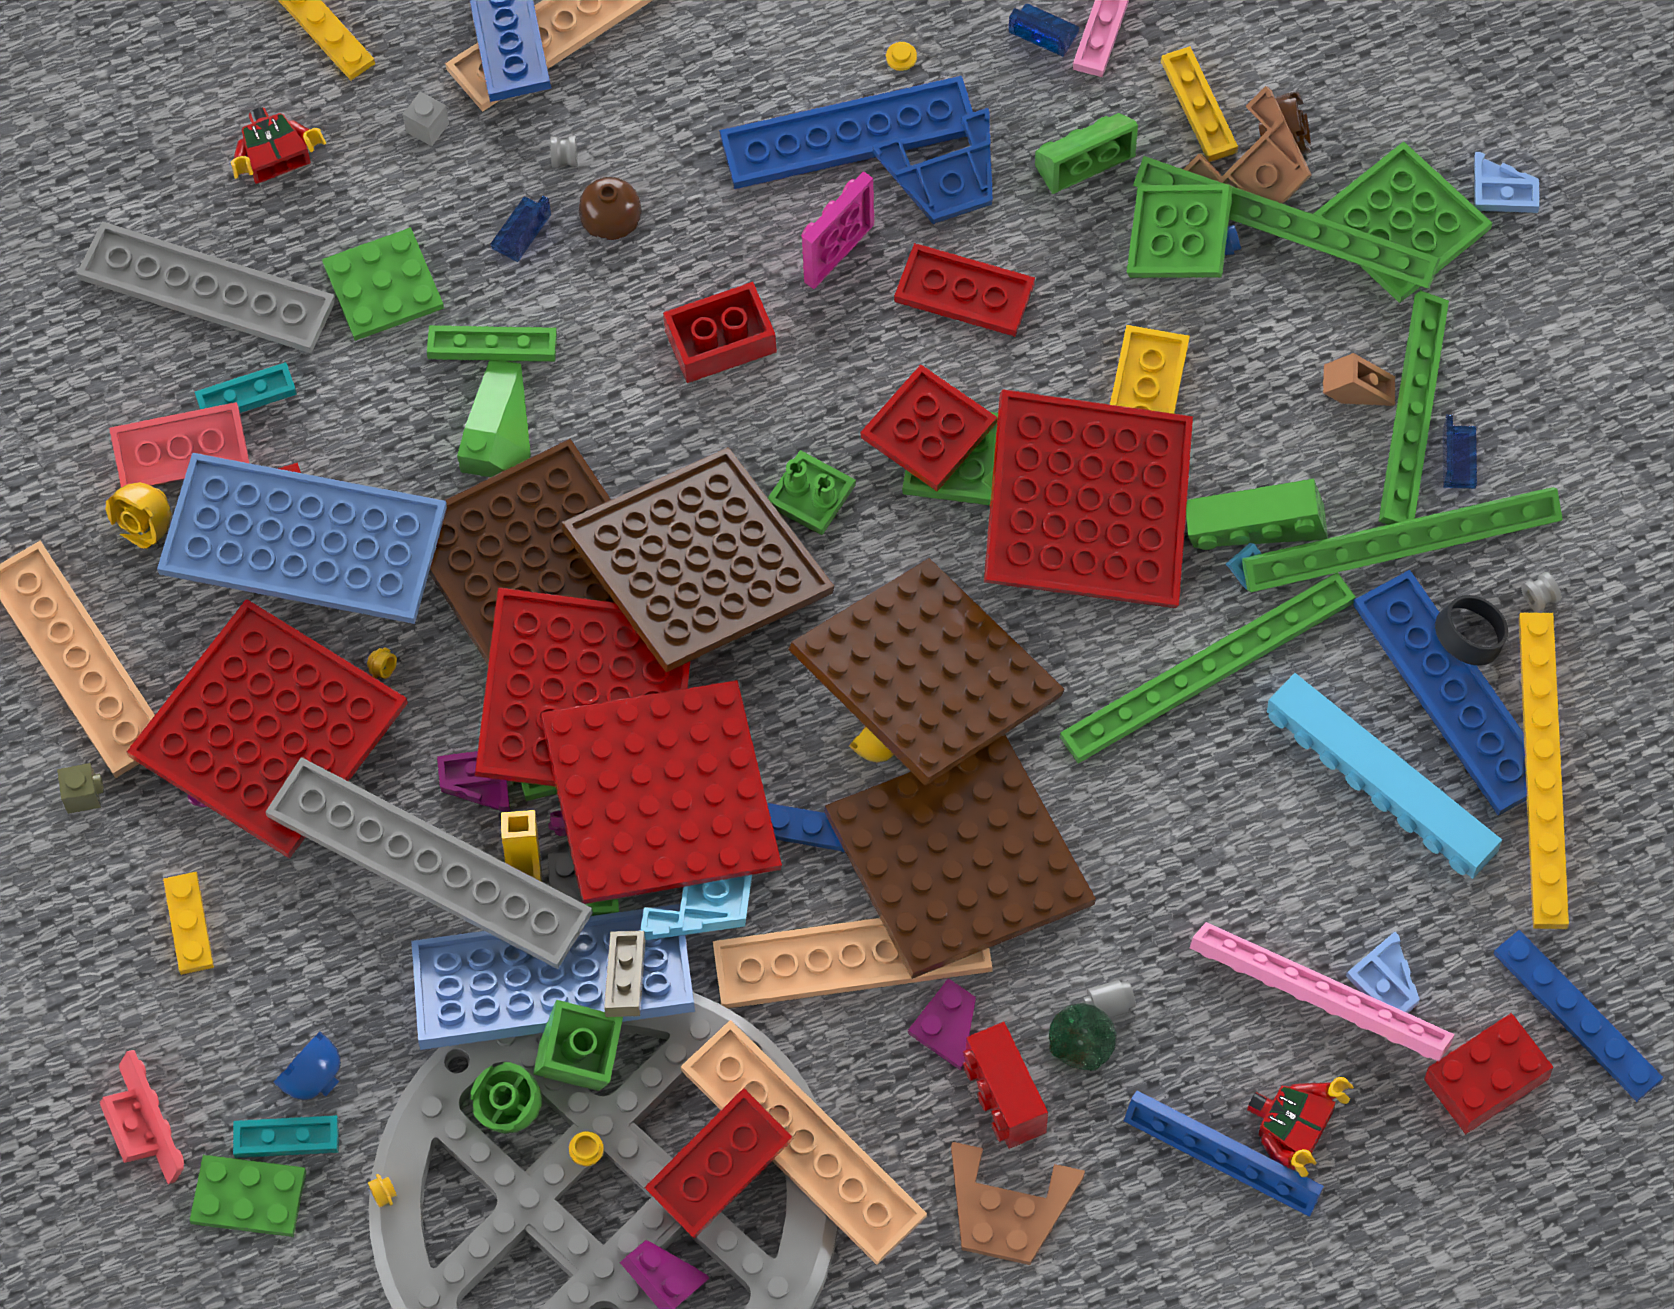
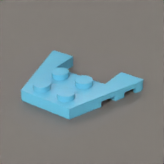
[641,875,752,940]

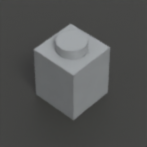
[402,91,449,146]

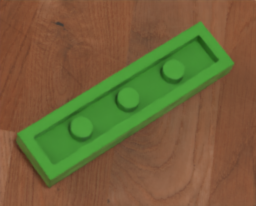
[427,325,557,362]

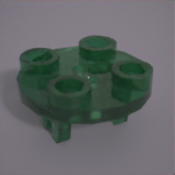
[1049,1003,1117,1071]

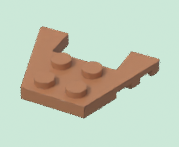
[1183,86,1312,204]
[951,1142,1085,1265]

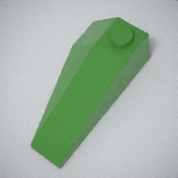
[457,360,531,477]

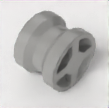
[550,135,578,168]
[1521,572,1562,613]

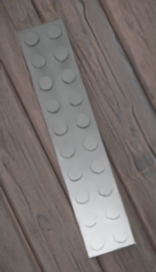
[266,757,593,969]

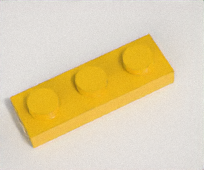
[163,872,214,975]

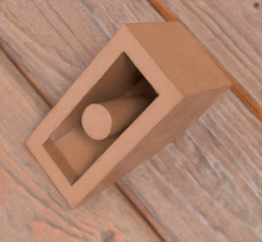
[1323,353,1395,406]

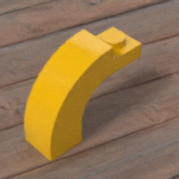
[501,810,542,882]

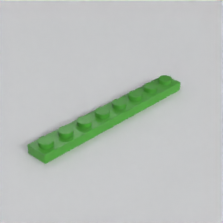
[1378,290,1449,525]

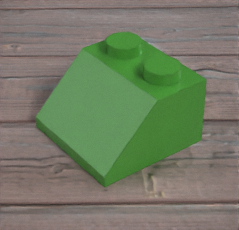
[533,1000,623,1091]

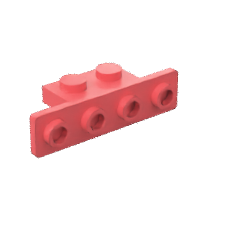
[99,1050,184,1184]

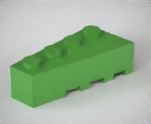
[1186,479,1328,550]

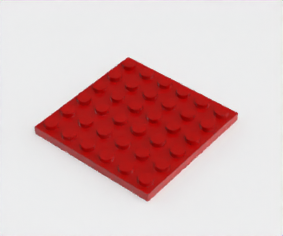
[984,389,1193,608]
[474,588,690,787]
[126,599,408,859]
[541,680,782,904]

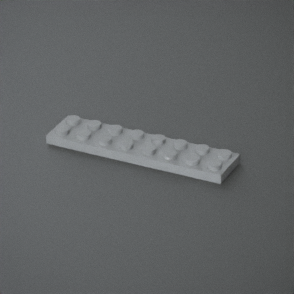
[76,221,336,354]

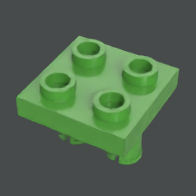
[768,450,856,535]

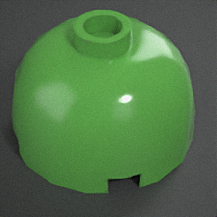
[470,1062,542,1134]

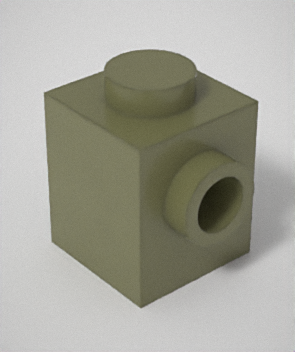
[57,763,104,814]

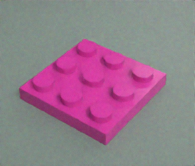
[801,171,874,289]

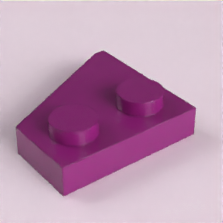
[437,751,511,812]
[908,978,976,1071]
[620,1240,709,1309]

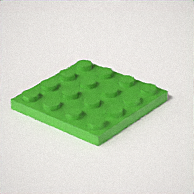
[1313,141,1492,303]

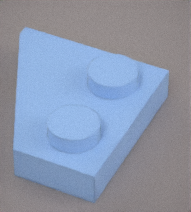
[1474,152,1539,213]
[1346,932,1420,1013]

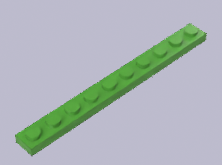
[1133,156,1440,289]
[1242,487,1563,592]
[1060,572,1356,764]

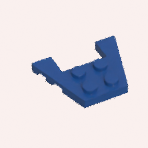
[872,108,993,224]

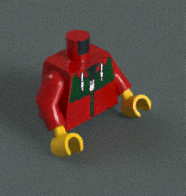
[231,107,326,184]
[1247,1077,1354,1177]

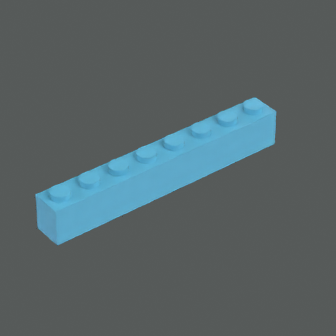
[1267,673,1502,879]

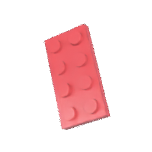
[109,402,250,487]

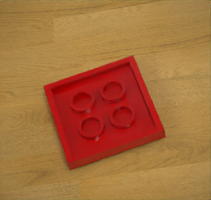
[860,364,997,491]

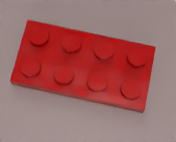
[894,243,1035,337]
[644,1088,794,1239]

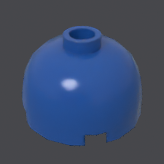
[273,1031,341,1100]

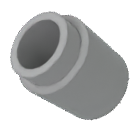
[1083,980,1136,1022]

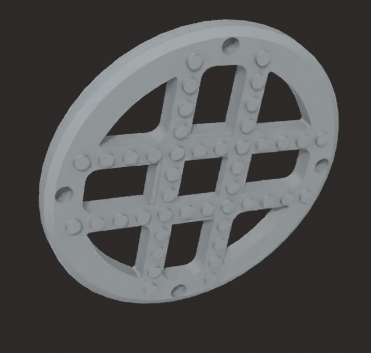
[369,992,839,1309]

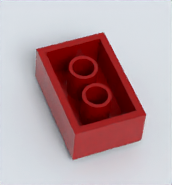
[663,282,777,383]
[1424,1012,1553,1135]
[962,1021,1048,1149]

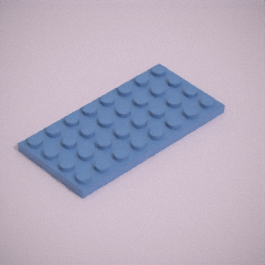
[157,453,447,624]
[411,904,695,1050]

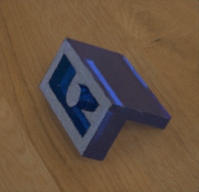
[1009,4,1080,57]
[490,196,551,262]
[1443,414,1477,489]

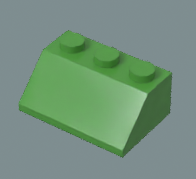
[1035,113,1138,194]

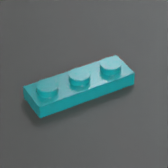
[194,362,297,413]
[233,1115,339,1158]

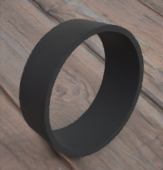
[1435,595,1508,666]

